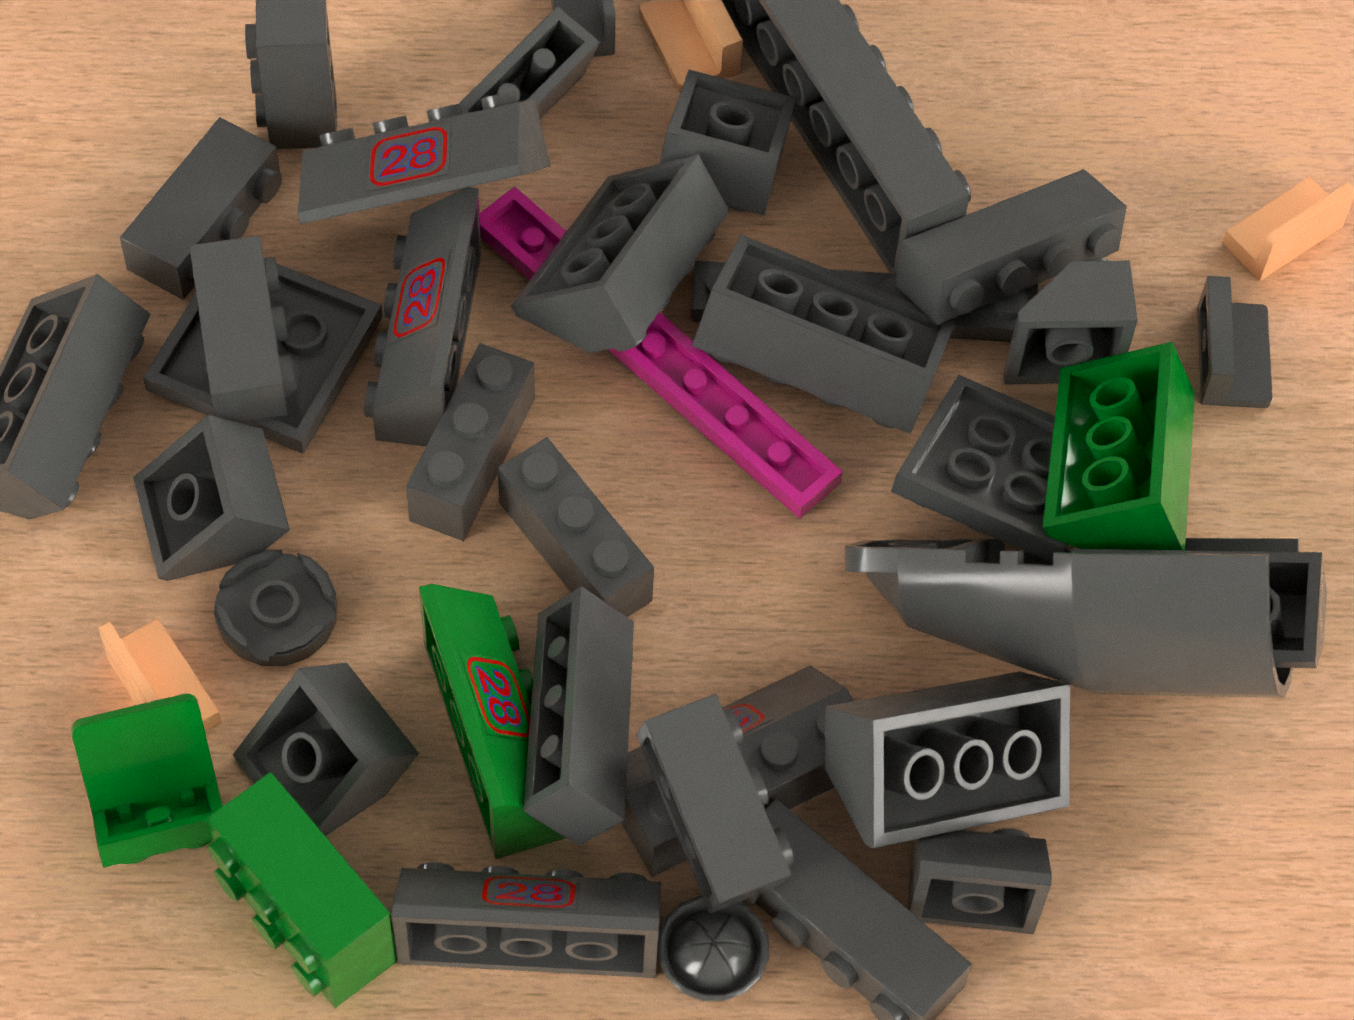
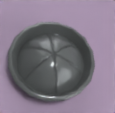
[657,895,769,1002]

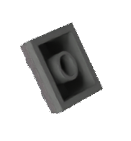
[660,70,797,215]
[1003,258,1138,384]
[133,415,290,581]
[233,663,419,836]
[908,829,1052,934]

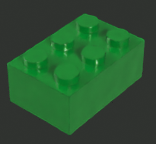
[207,772,397,1008]

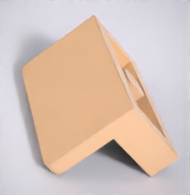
[639,0,743,92]
[1222,177,1354,281]
[98,618,221,731]

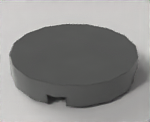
[214,550,337,666]

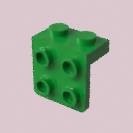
[71,694,223,868]

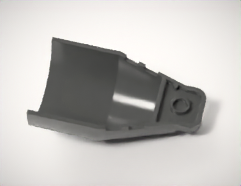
[845,538,1299,698]

